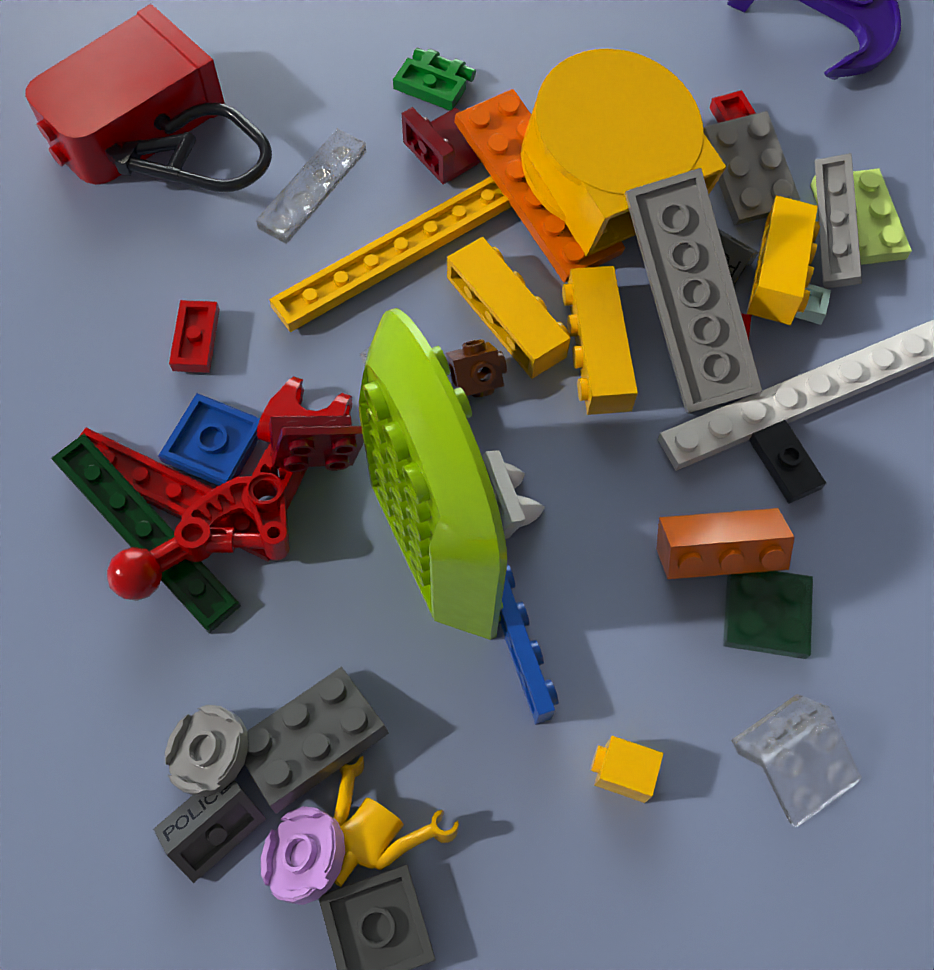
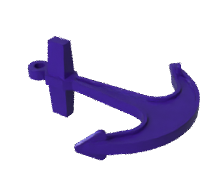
[727,0,901,80]

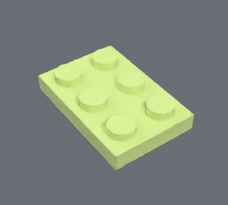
[810,169,912,265]

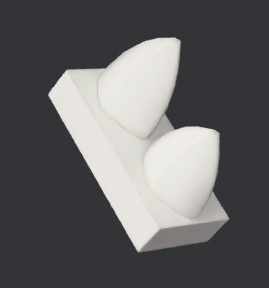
[482,450,545,539]

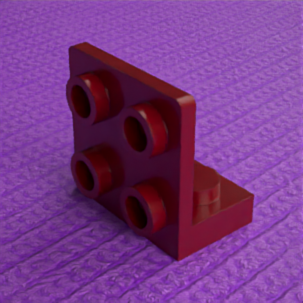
[401,107,481,185]
[269,415,364,472]

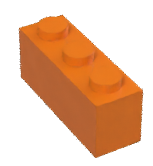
[656,508,795,579]

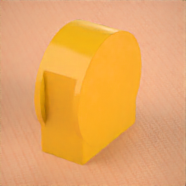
[521,49,726,256]

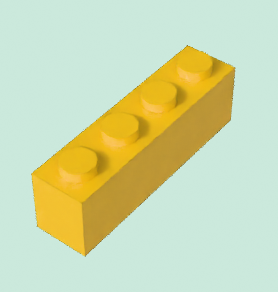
[747,195,820,325]
[447,237,571,379]
[562,266,638,415]

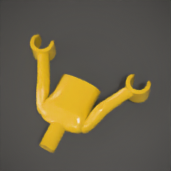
[333,756,459,887]

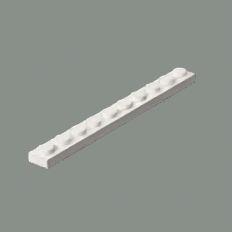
[657,320,934,471]

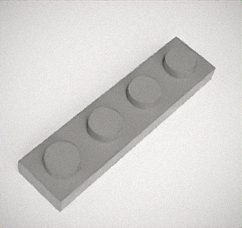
[815,153,862,289]

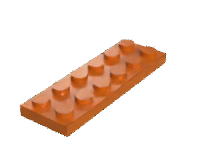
[454,89,625,283]

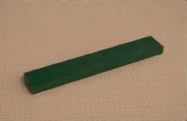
[51,433,241,634]

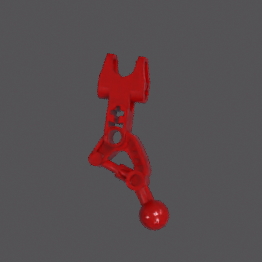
[107,376,352,601]

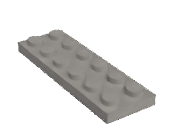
[624,168,762,413]

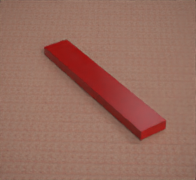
[80,427,289,562]

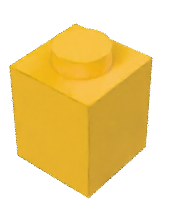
[590,735,664,803]

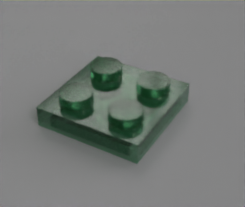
[723,571,813,659]

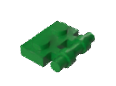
[393,48,476,110]

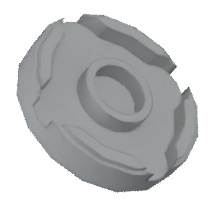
[165,705,249,797]

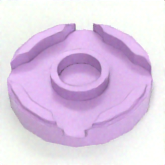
[261,806,345,905]

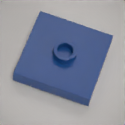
[158,393,260,486]

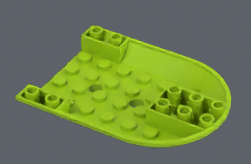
[359,308,507,640]

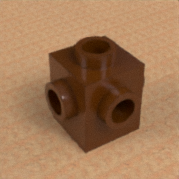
[445,339,507,397]

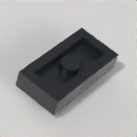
[749,420,826,504]

